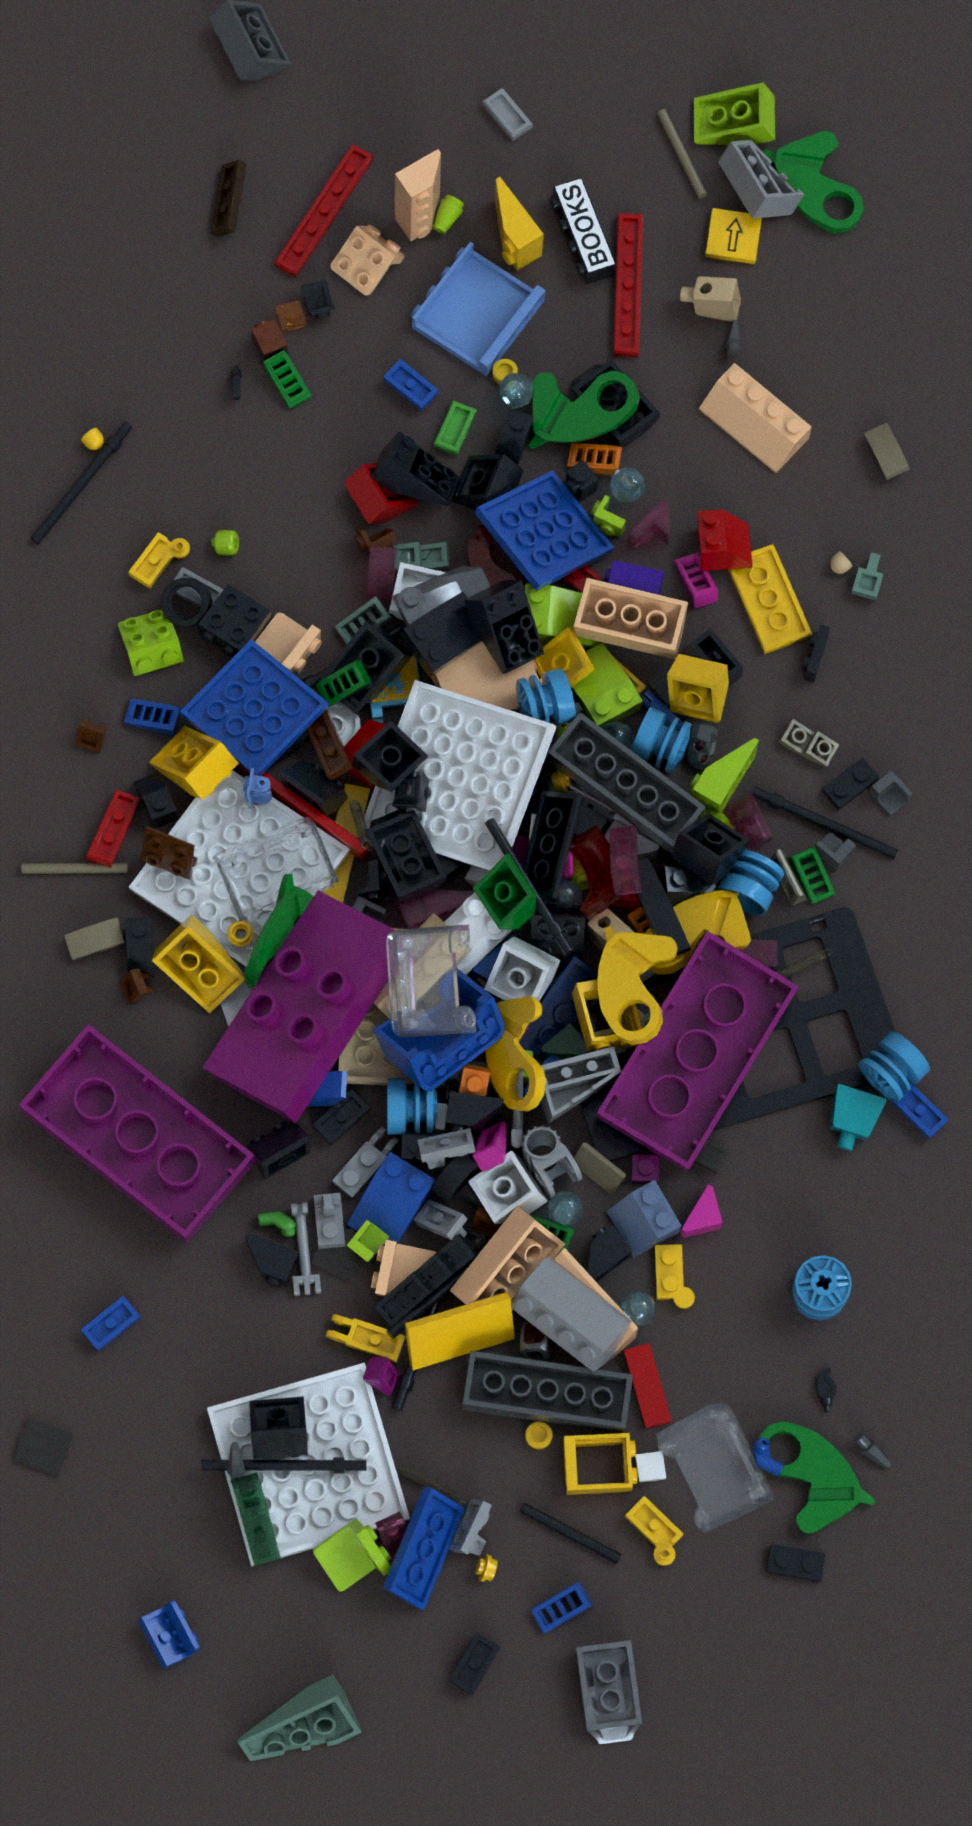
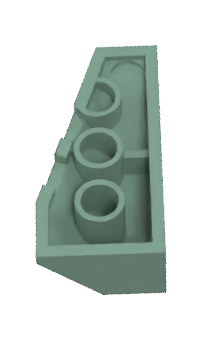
[237,1675,362,1761]

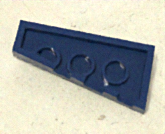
[519,955,599,1058]

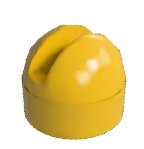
[81,428,104,450]

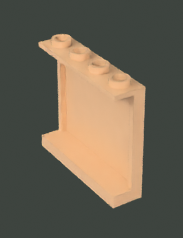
[431,642,542,711]

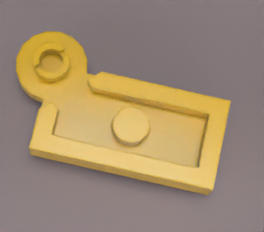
[128,532,190,589]
[655,1244,695,1309]
[625,1496,684,1566]

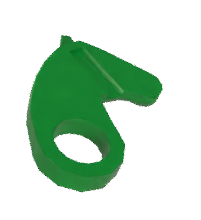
[762,131,864,234]
[528,371,640,449]
[245,873,314,990]
[759,1421,876,1535]

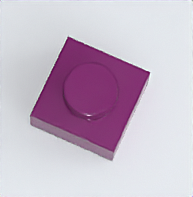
[631,1154,659,1184]

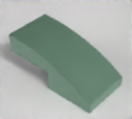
[393,542,450,571]

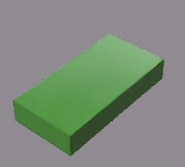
[434,400,477,456]

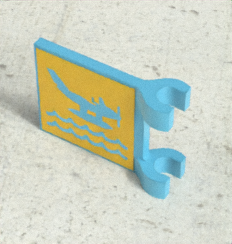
[370,655,420,724]

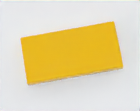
[727,544,812,654]
[405,1292,515,1370]

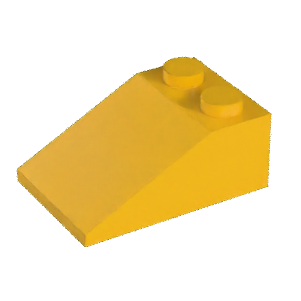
[495,177,544,271]
[149,726,239,800]
[152,914,245,1013]

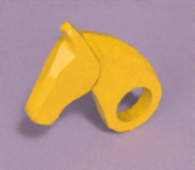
[644,889,751,975]
[597,926,678,1045]
[485,996,546,1111]

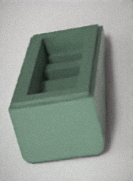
[334,596,393,644]

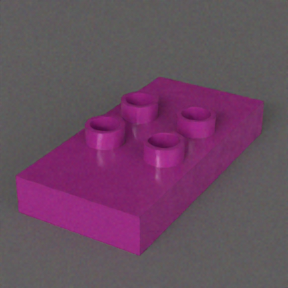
[202,890,411,1124]
[594,931,799,1172]
[19,1024,255,1244]

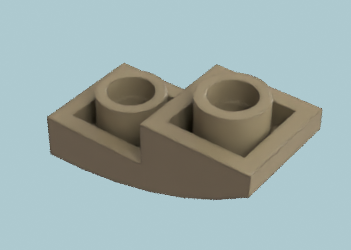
[864,423,910,480]
[778,719,839,767]
[64,917,126,960]

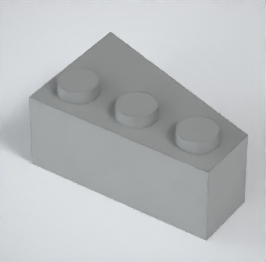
[718,140,805,218]
[540,1046,621,1124]

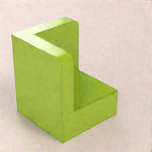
[347,1220,389,1262]

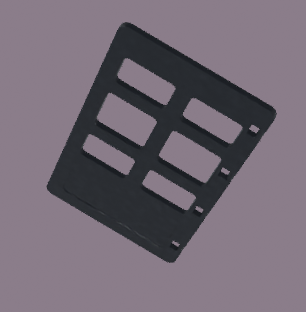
[558,907,895,1162]

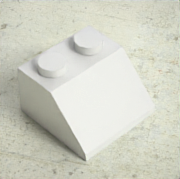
[484,936,561,1001]
[468,1150,548,1224]

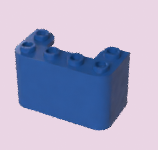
[373,967,505,1091]

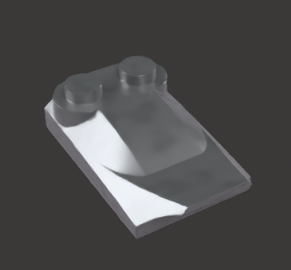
[393,565,490,627]
[576,1640,642,1744]

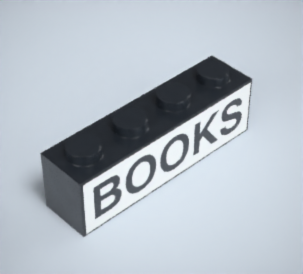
[550,177,616,284]

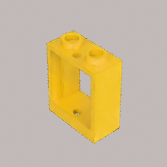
[572,980,642,1052]
[563,1433,638,1495]

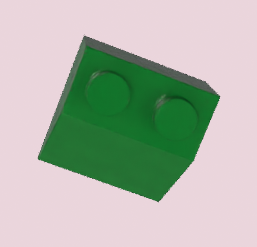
[473,854,536,930]

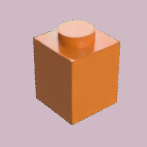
[457,1064,490,1096]

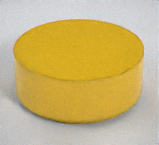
[492,359,518,386]
[525,1421,553,1450]

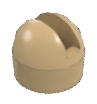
[830,551,853,574]

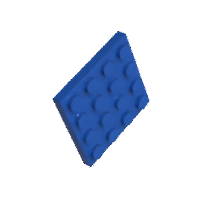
[474,470,615,591]
[180,639,329,776]

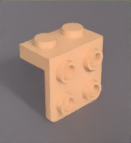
[331,225,405,295]
[255,613,322,675]
[371,1240,437,1297]

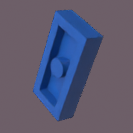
[383,359,439,411]
[891,1082,949,1140]
[81,1296,141,1352]

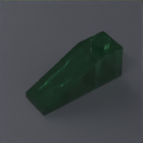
[230,1472,281,1566]

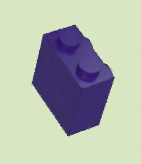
[603,560,664,595]

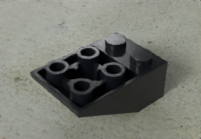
[371,431,460,506]
[464,580,545,674]
[648,629,743,722]

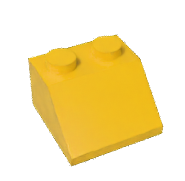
[667,654,729,723]

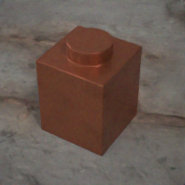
[251,319,288,362]

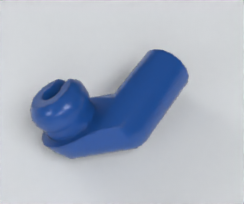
[752,1438,784,1477]

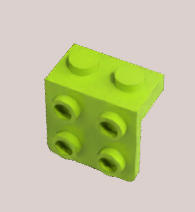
[118,609,184,677]
[313,1518,391,1592]

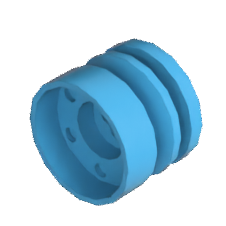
[516,668,576,726]
[631,707,692,774]
[716,850,785,916]
[858,1031,930,1103]
[387,1078,437,1135]
[791,1255,852,1321]

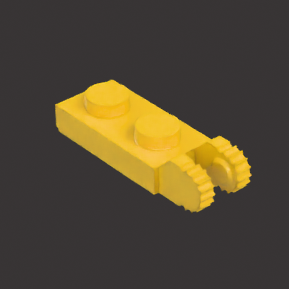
[326,1314,405,1363]

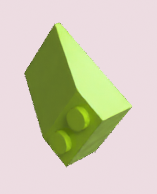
[694,82,775,145]
[525,584,600,648]
[571,643,643,730]
[689,738,759,813]

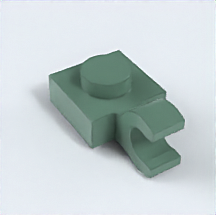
[851,552,883,600]

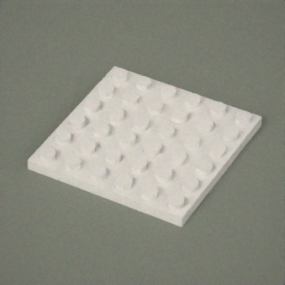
[362,680,557,871]
[129,771,350,971]
[207,1363,410,1567]

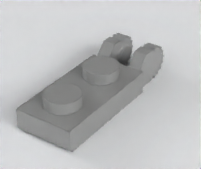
[332,1127,400,1200]

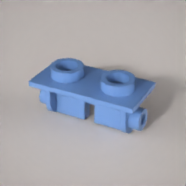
[243,768,272,809]

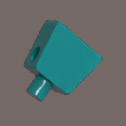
[829,1084,887,1151]

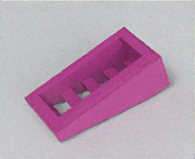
[674,552,718,609]
[472,1121,507,1171]

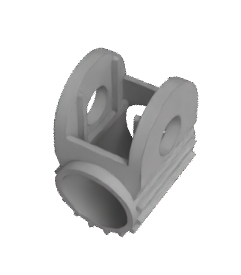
[522,1125,583,1198]

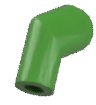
[258,1212,296,1237]

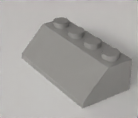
[511,1256,632,1372]

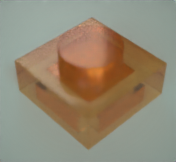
[275,299,307,332]

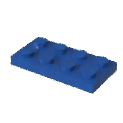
[382,1486,465,1610]

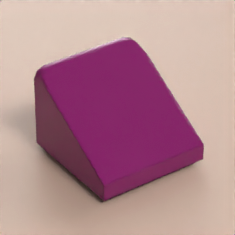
[363,1357,399,1395]

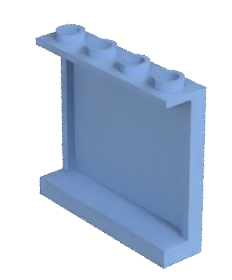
[411,241,546,377]

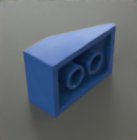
[346,1152,435,1246]

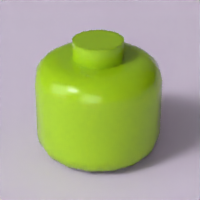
[211,530,239,556]

